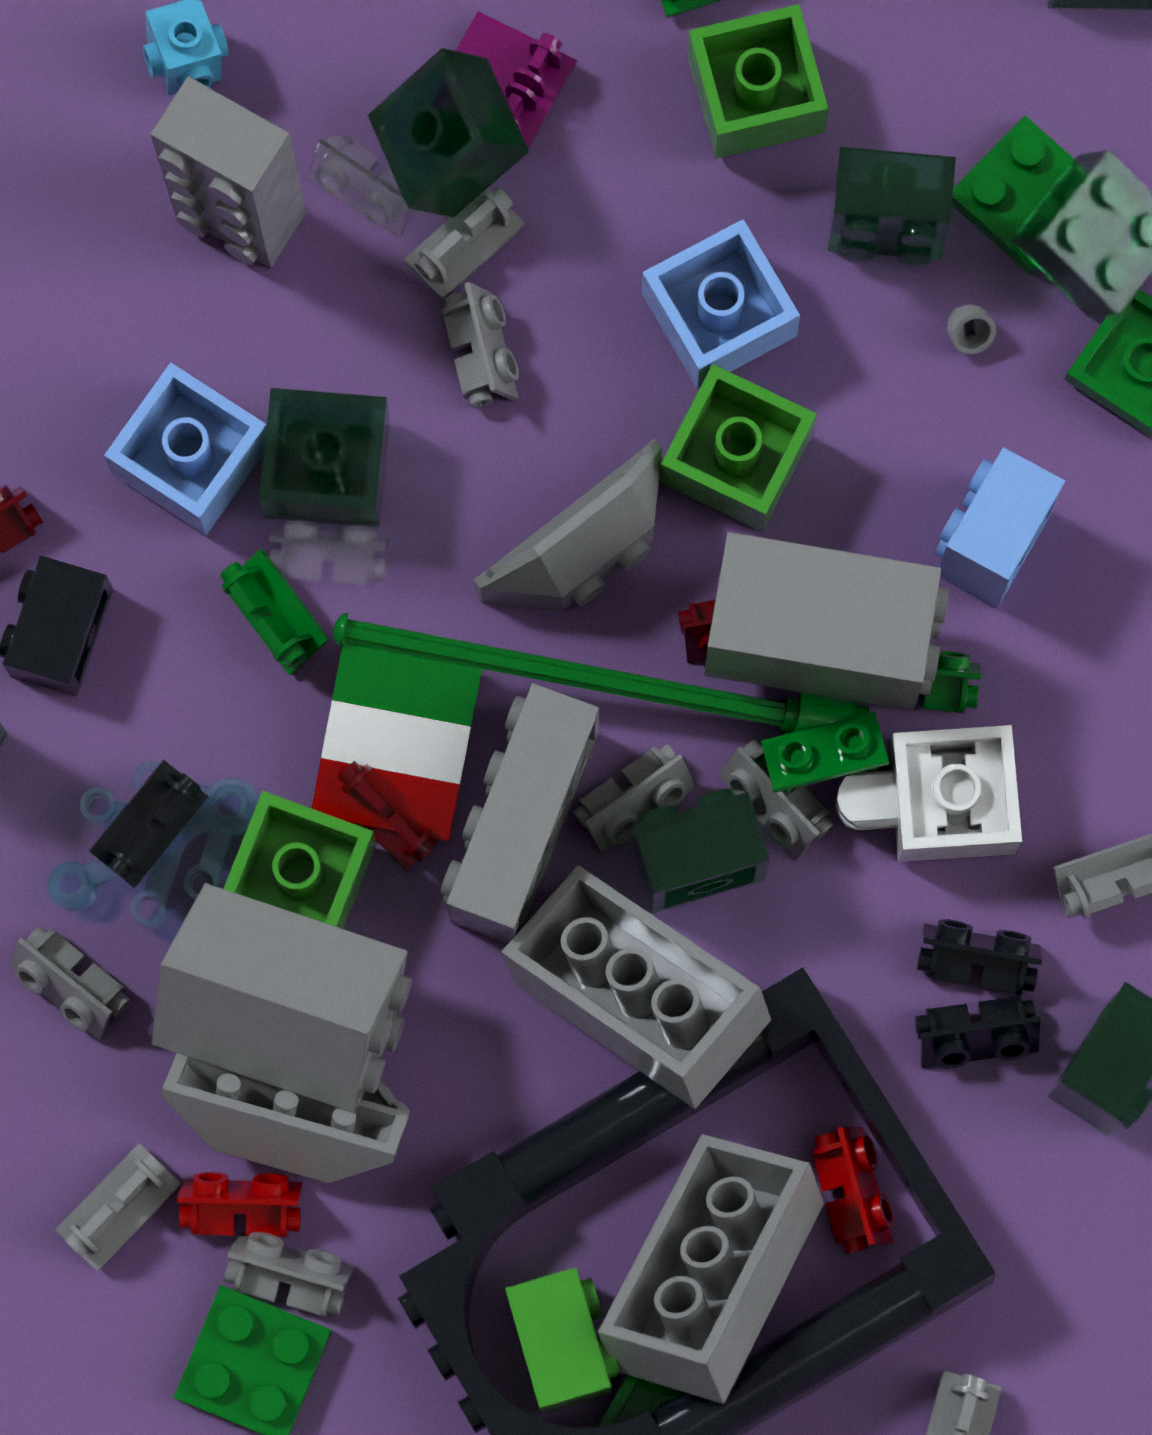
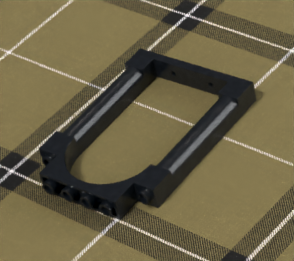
[397,967,996,1435]

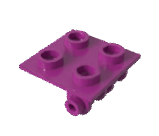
[425,11,577,157]

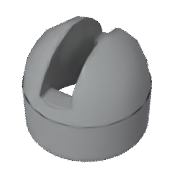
[946,304,996,354]

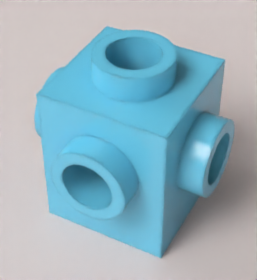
[142,0,229,96]

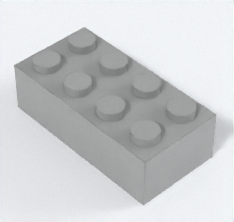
[150,76,307,268]
[440,683,599,944]
[501,865,771,1109]
[598,1134,824,1404]

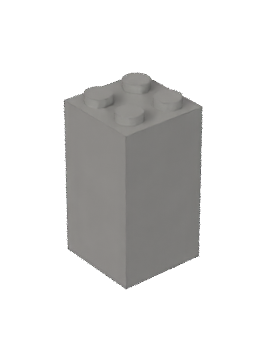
[704,532,949,711]
[152,883,412,1113]

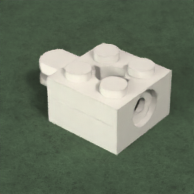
[835,725,1022,862]

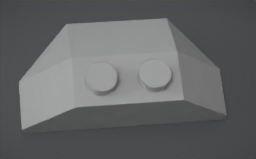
[473,439,662,611]
[161,1053,410,1183]

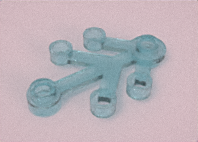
[47,761,259,929]

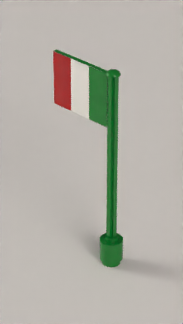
[311,613,869,842]

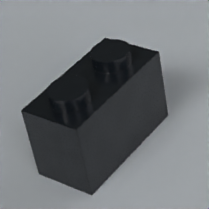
[0,555,113,697]

